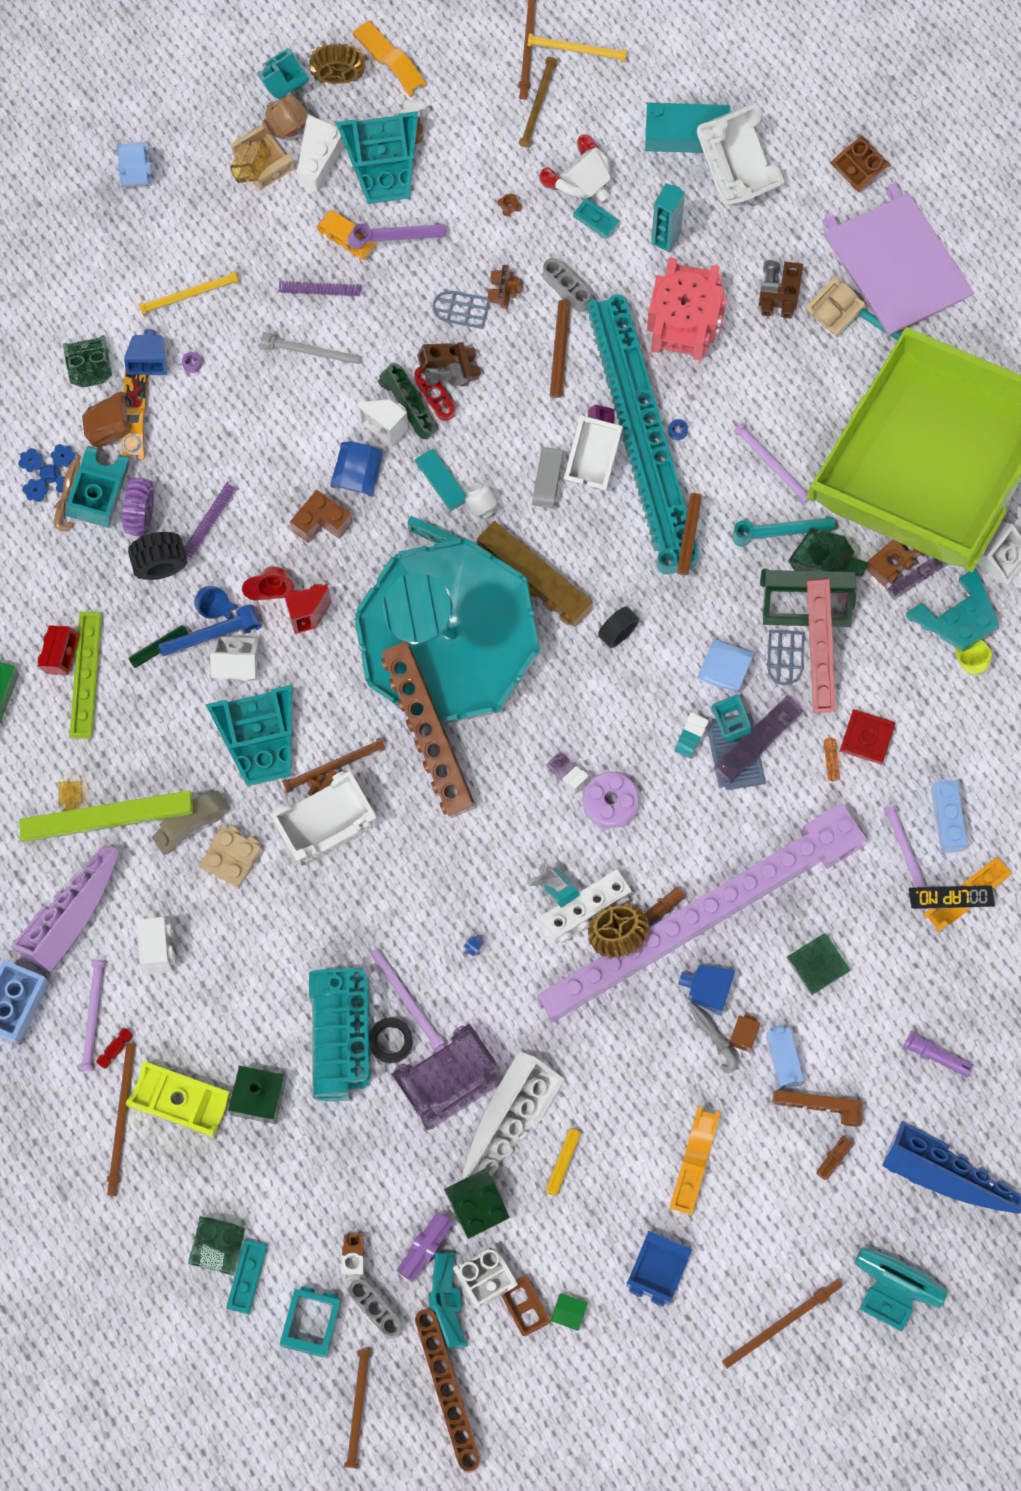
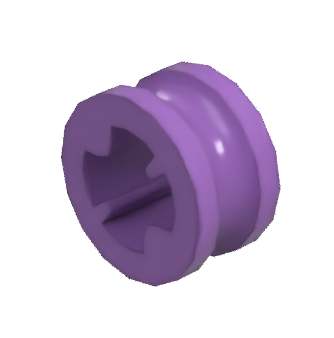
[182,352,202,373]

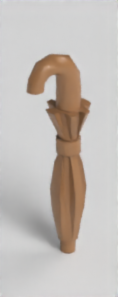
[53,455,81,531]

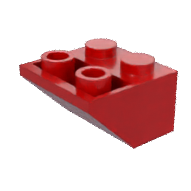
[284,584,331,634]

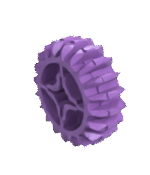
[122,477,155,536]

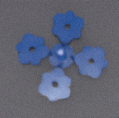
[18,444,75,502]

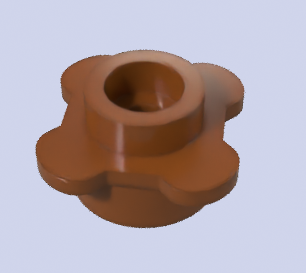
[497,193,522,216]

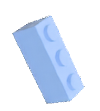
[931,779,967,854]

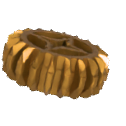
[309,42,365,84]
[587,903,650,959]

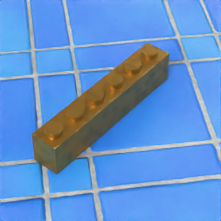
[477,521,593,627]

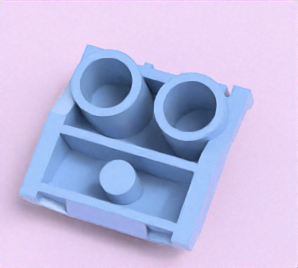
[697,639,756,693]

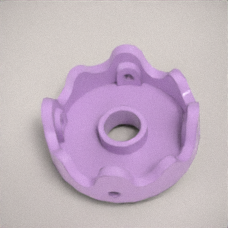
[583,772,639,830]

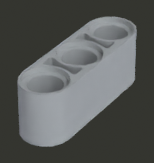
[543,258,591,312]
[532,447,564,509]
[349,1279,402,1339]

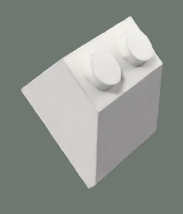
[357,400,408,448]
[978,522,1021,586]
[210,635,260,681]

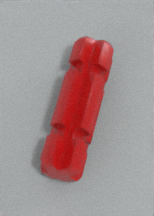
[96,1028,133,1069]

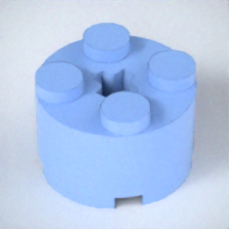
[116,142,151,187]

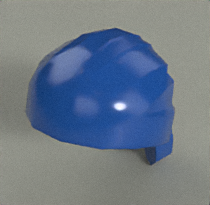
[194,585,238,619]

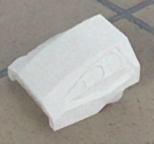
[453,1244,518,1309]

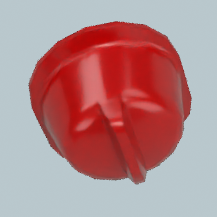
[242,566,294,601]

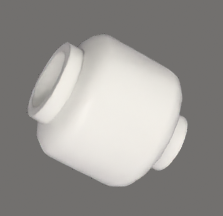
[465,484,497,518]

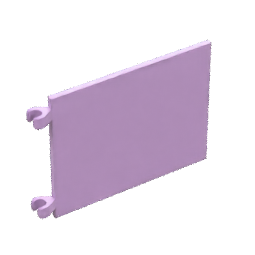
[823,183,975,336]

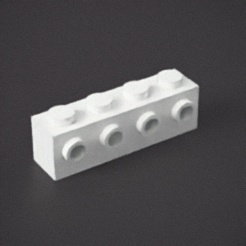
[540,869,632,944]

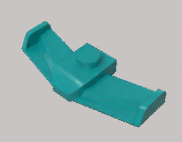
[428,1252,468,1349]

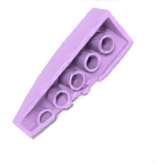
[11,844,119,972]

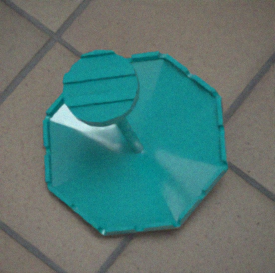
[354,538,541,727]

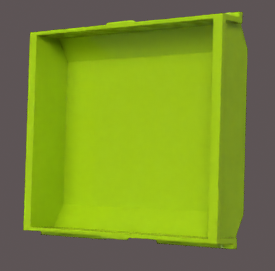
[806,327,1021,573]

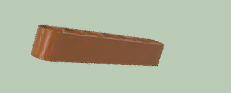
[415,1309,480,1473]

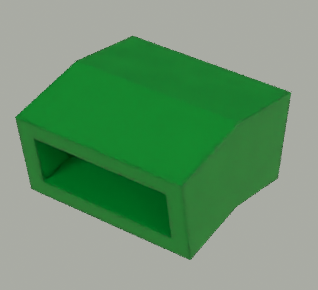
[550,1293,588,1331]

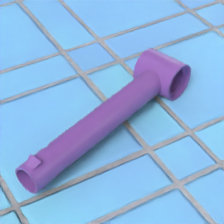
[347,222,446,249]

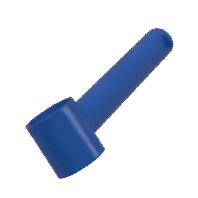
[158,605,262,657]

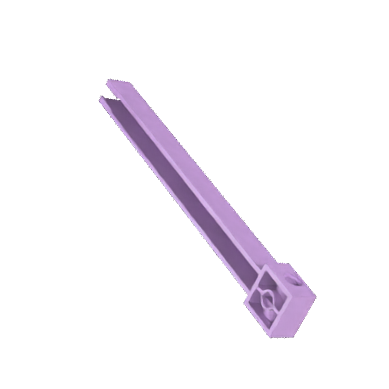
[537,803,867,1023]

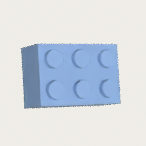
[0,960,49,1045]

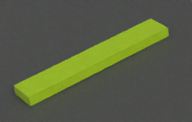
[69,612,102,739]

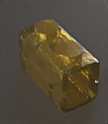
[230,138,271,183]

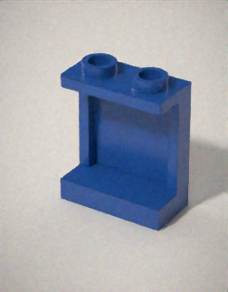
[626,1231,692,1307]

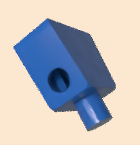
[124,329,167,375]
[678,965,735,1016]

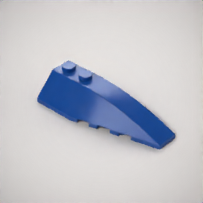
[882,1121,1021,1214]

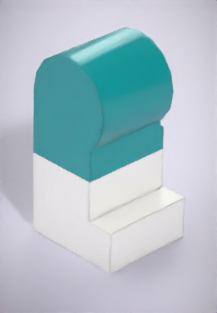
[674,712,709,759]

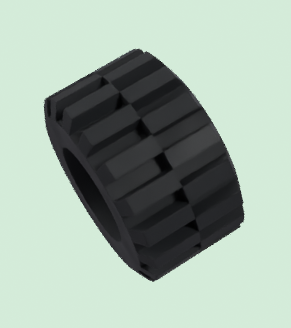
[128,532,187,580]

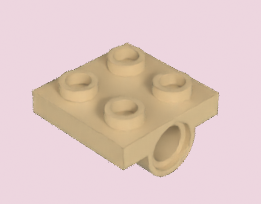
[805,277,866,338]

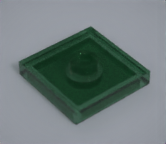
[787,933,851,996]

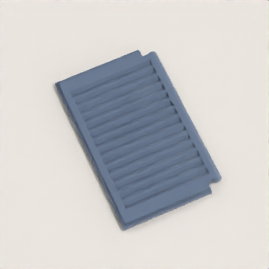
[707,713,766,791]

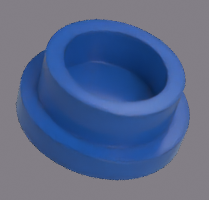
[464,935,484,956]

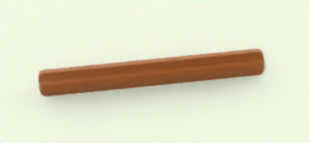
[550,299,570,398]

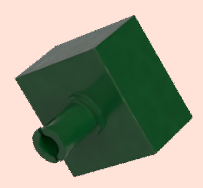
[228,1065,286,1125]

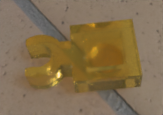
[58,781,83,812]

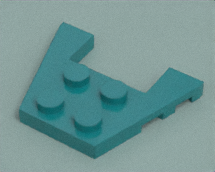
[906,569,999,651]

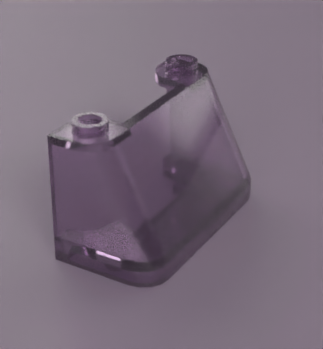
[391,1023,503,1130]

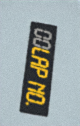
[908,886,995,909]

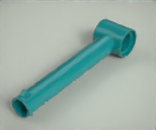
[732,516,835,547]

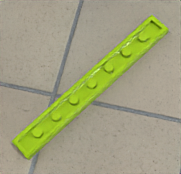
[19,790,193,842]

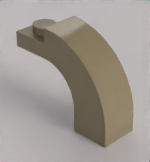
[152,791,231,855]

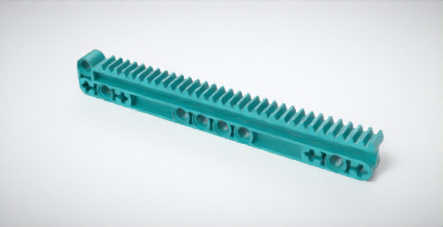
[587,294,698,575]

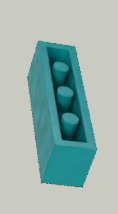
[651,183,685,252]

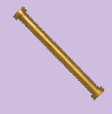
[519,57,558,148]

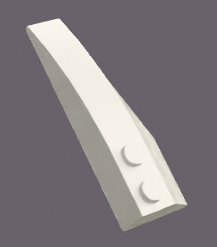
[461,1051,565,1179]

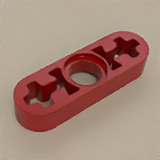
[414,367,455,421]

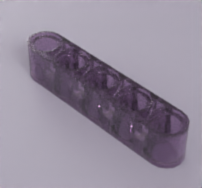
[713,695,804,784]

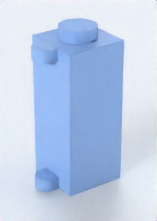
[766,1026,804,1090]

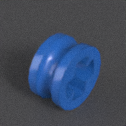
[668,419,688,440]

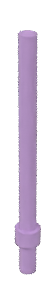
[370,949,454,1065]

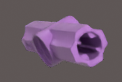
[396,1212,454,1282]

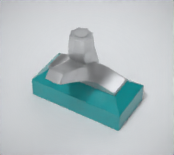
[527,863,580,908]

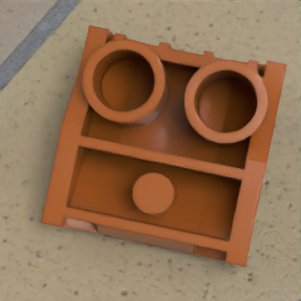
[830,135,891,193]
[82,392,130,448]

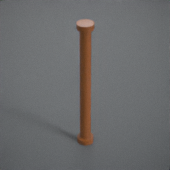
[282,737,385,793]
[344,1350,372,1469]

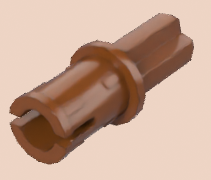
[644,886,685,924]
[816,1136,854,1180]

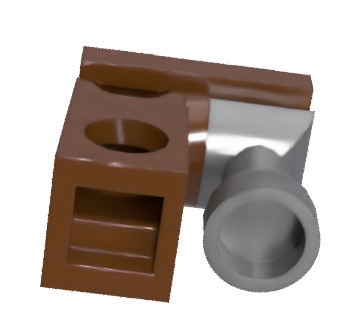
[758,260,803,319]
[417,342,481,387]

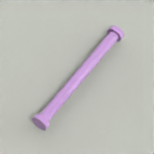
[734,423,810,505]
[884,806,928,911]
[79,961,106,1072]

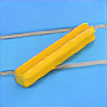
[546,1128,581,1196]

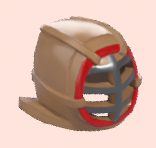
[262,93,307,140]

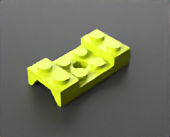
[126,1061,231,1139]

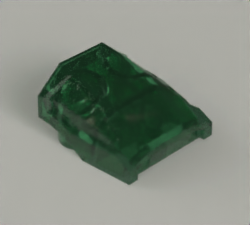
[63,335,112,388]
[188,1216,246,1276]

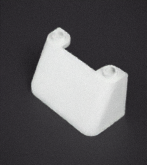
[697,103,785,205]
[270,771,377,868]

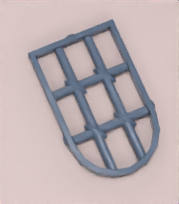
[433,291,489,329]
[766,630,804,686]

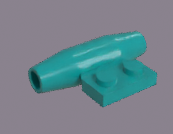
[854,1247,948,1332]

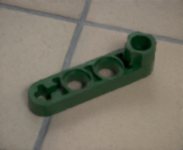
[378,363,436,440]

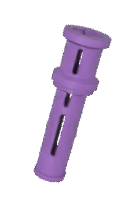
[902,1031,973,1078]

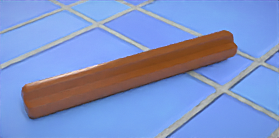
[677,493,702,576]

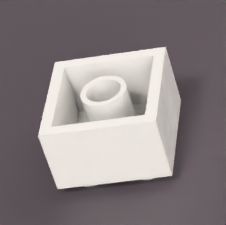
[136,917,176,975]

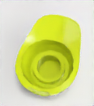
[955,640,992,675]

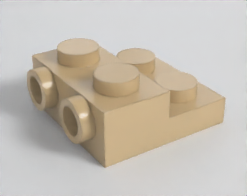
[199,825,262,889]

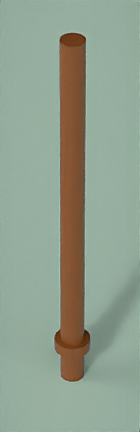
[518,0,536,100]
[106,1043,136,1197]

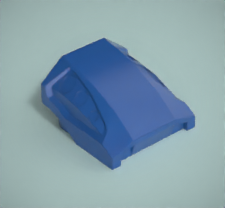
[330,441,383,497]

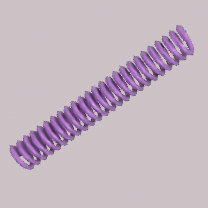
[277,281,362,297]
[184,481,236,558]

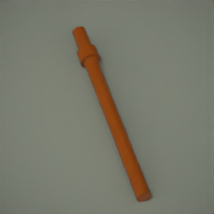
[722,1279,843,1369]

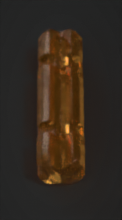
[823,738,840,782]

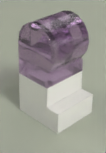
[546,752,589,795]

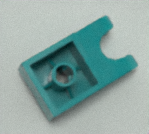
[66,446,129,528]

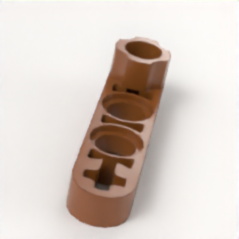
[772,1090,864,1127]

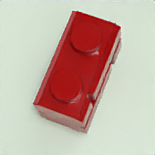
[37,625,80,675]

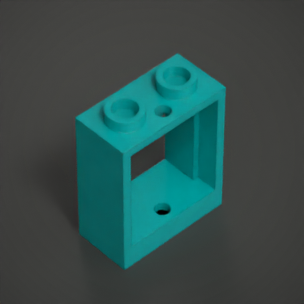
[279,1286,342,1359]

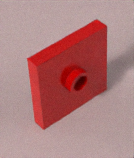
[839,709,896,765]

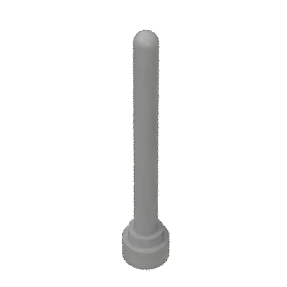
[260,332,362,364]

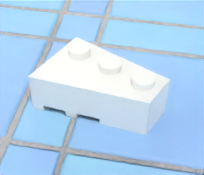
[297,114,344,192]

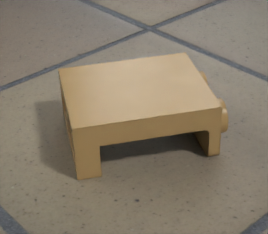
[231,125,295,190]

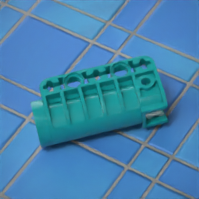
[309,968,371,1102]

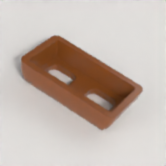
[501,1275,550,1336]

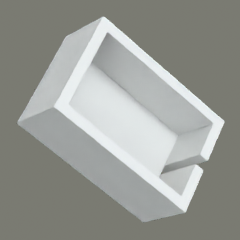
[564,415,624,491]

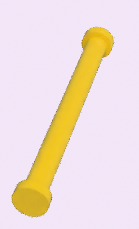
[527,33,627,62]
[138,271,239,315]

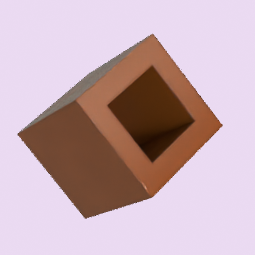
[729,1014,761,1053]

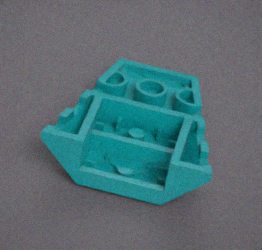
[335,111,419,204]
[205,684,293,786]

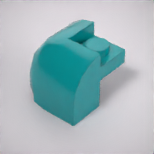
[257,48,309,99]

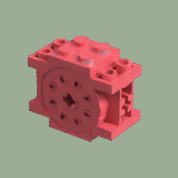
[647,257,727,361]

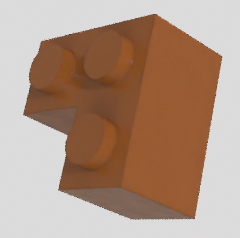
[290,489,352,543]

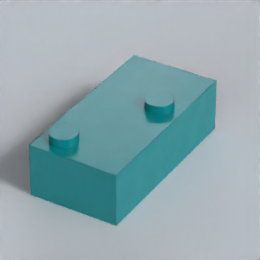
[645,102,730,153]

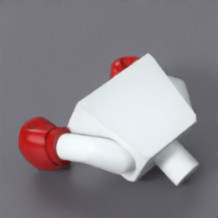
[539,134,611,203]

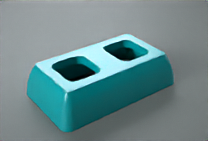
[712,694,751,742]

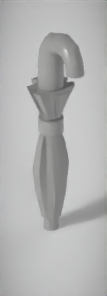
[687,1001,737,1073]

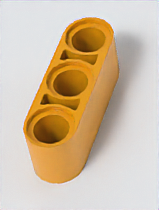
[316,210,378,260]

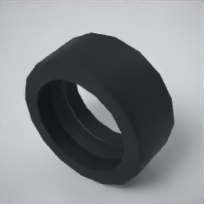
[598,606,639,648]
[369,1017,413,1064]

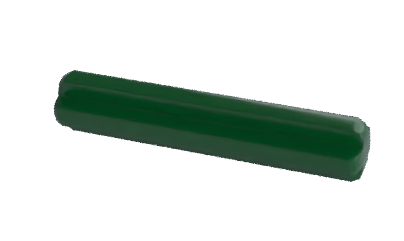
[128,625,188,668]

